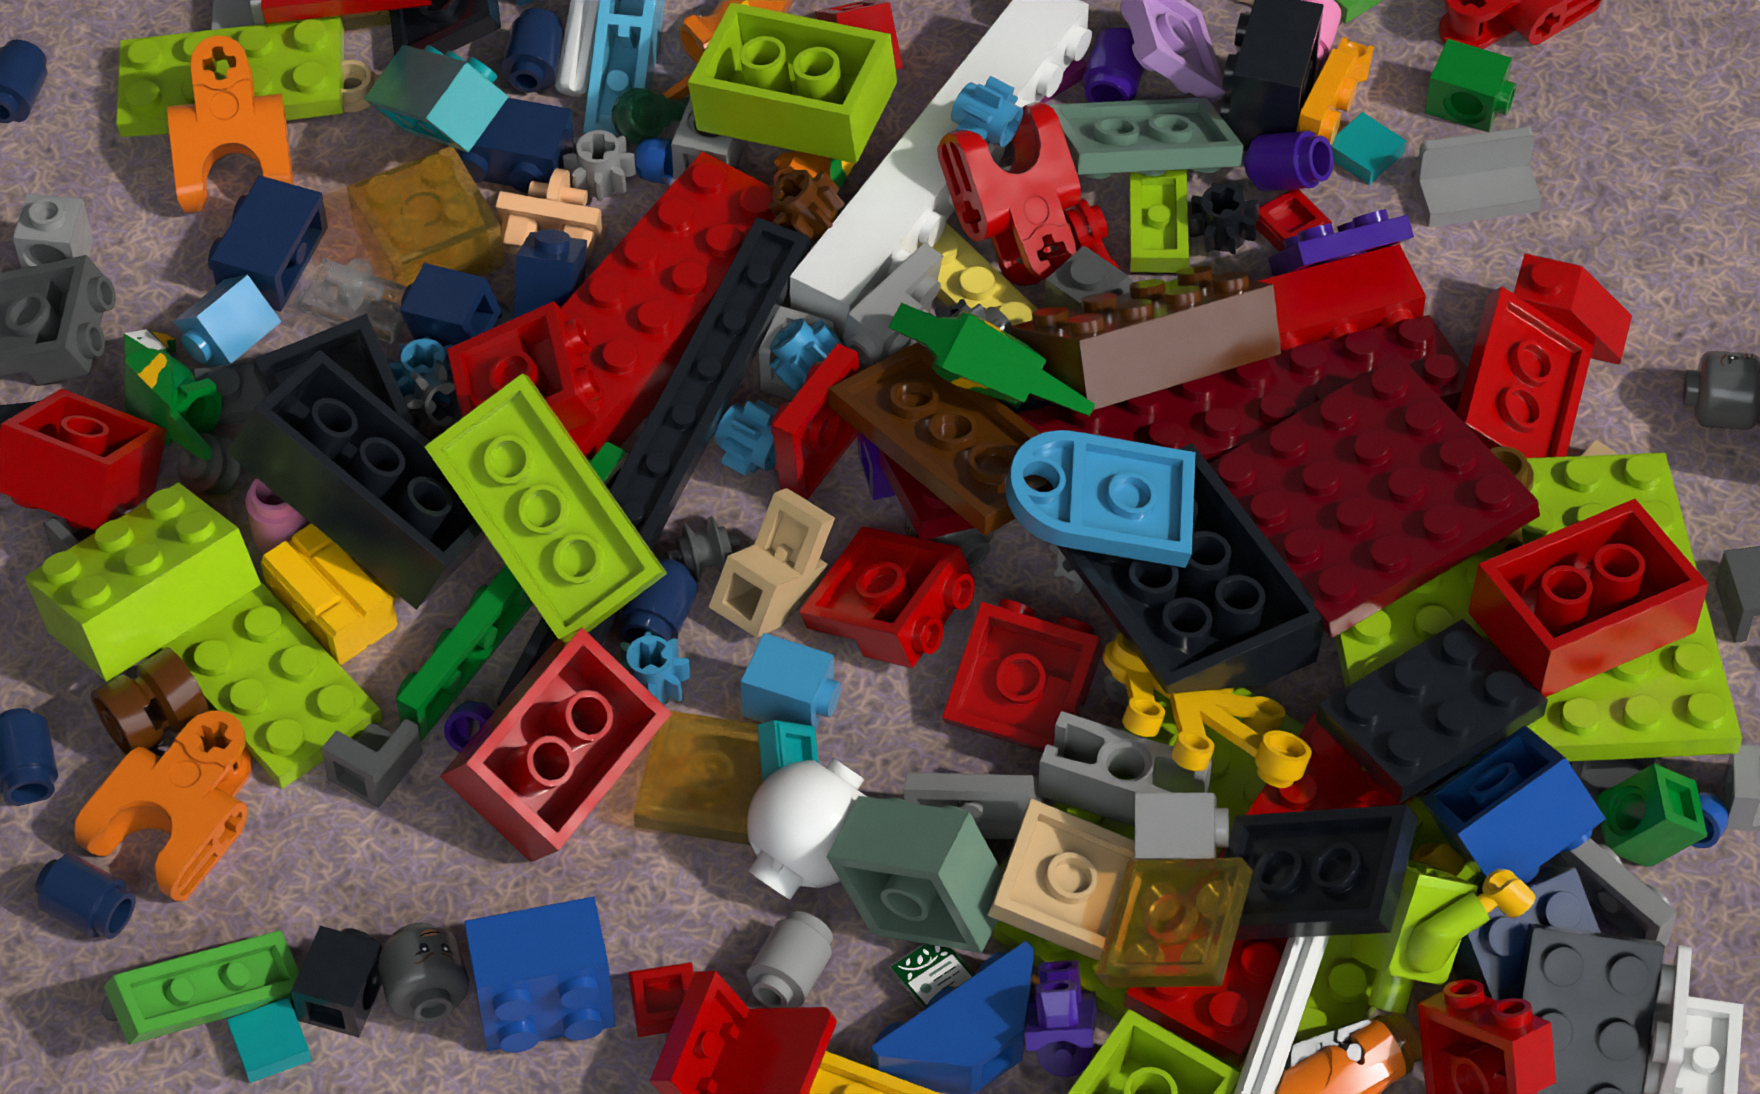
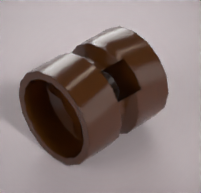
[91,647,209,756]

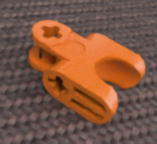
[167,35,294,214]
[75,710,252,901]

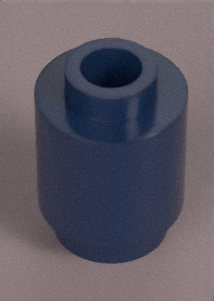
[500,8,565,93]
[0,39,48,123]
[620,559,698,644]
[0,708,58,806]
[35,853,136,939]

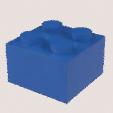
[1420,725,1606,884]
[464,896,616,1053]

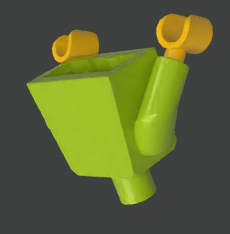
[1350,843,1535,1014]

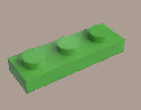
[103,930,299,1045]

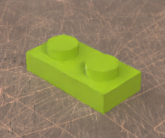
[1129,169,1189,273]

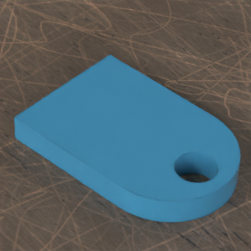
[1005,430,1195,568]

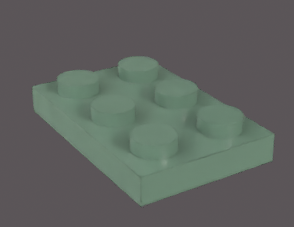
[1049,97,1243,179]

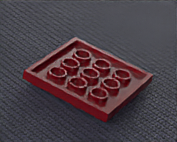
[1209,355,1540,638]

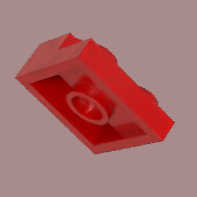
[447,301,603,432]
[799,526,975,668]
[942,599,1103,753]
[1417,979,1556,1094]

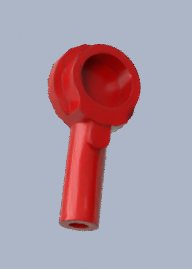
[1063,198,1120,270]

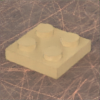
[987,798,1146,964]

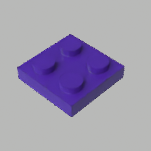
[1268,209,1414,277]

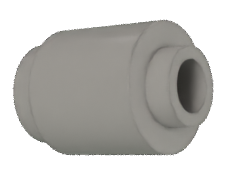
[746,911,833,1008]

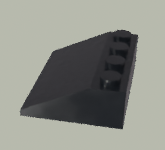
[1057,443,1324,694]

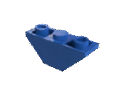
[871,941,1034,1094]

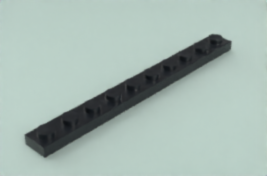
[497,217,811,707]

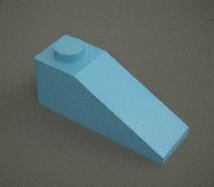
[583,0,665,140]

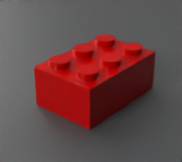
[1468,498,1709,697]
[440,627,672,862]

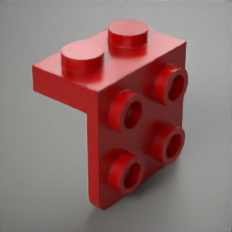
[649,971,837,1094]

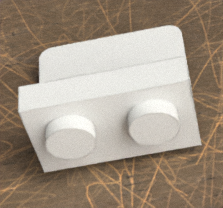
[1642,945,1744,1094]

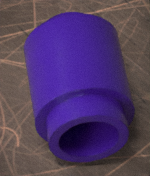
[1082,27,1144,103]
[1244,131,1333,192]

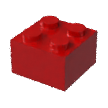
[0,388,167,530]

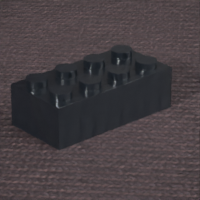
[226,350,486,610]

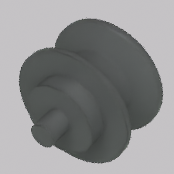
[176,433,242,495]
[667,516,741,582]

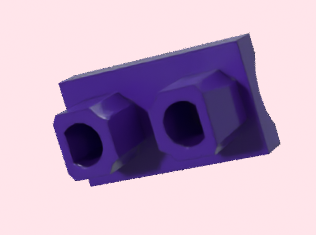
[1025,960,1097,1077]

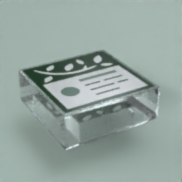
[888,943,976,1014]

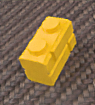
[260,523,398,665]

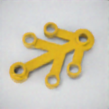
[1102,632,1312,788]

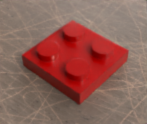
[771,343,860,500]

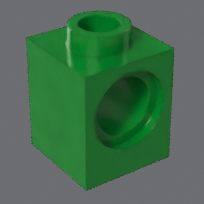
[1425,39,1517,132]
[1596,763,1707,867]

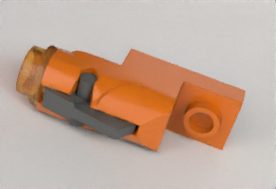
[1275,1013,1423,1094]

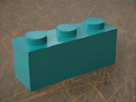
[364,45,509,153]

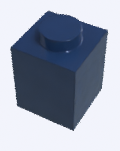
[513,229,587,319]
[400,263,501,347]

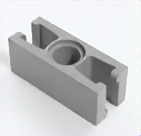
[1038,711,1212,827]

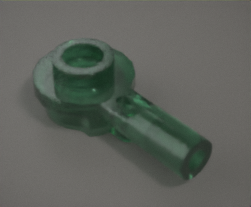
[612,88,690,144]

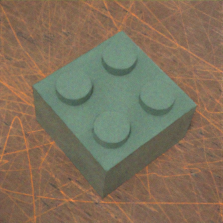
[826,796,1002,953]

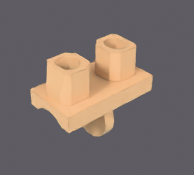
[496,168,608,263]

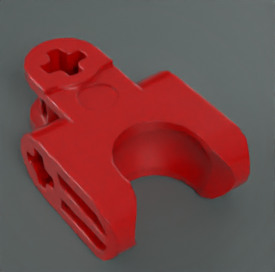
[1438,0,1602,49]
[937,102,1081,286]

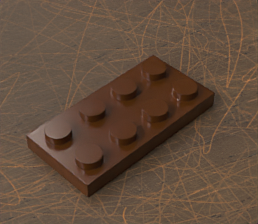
[828,342,1054,536]

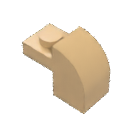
[709,488,835,638]

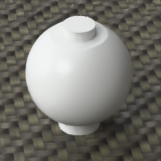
[747,758,867,900]

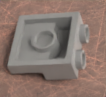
[842,242,943,372]

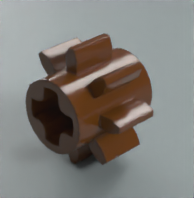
[768,169,844,241]

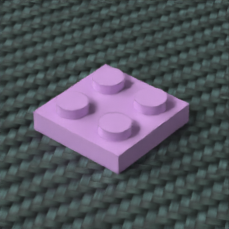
[1120,0,1227,103]

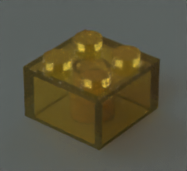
[347,147,505,308]

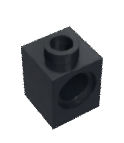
[291,925,382,1038]

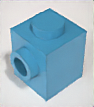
[173,274,282,367]
[740,633,841,730]

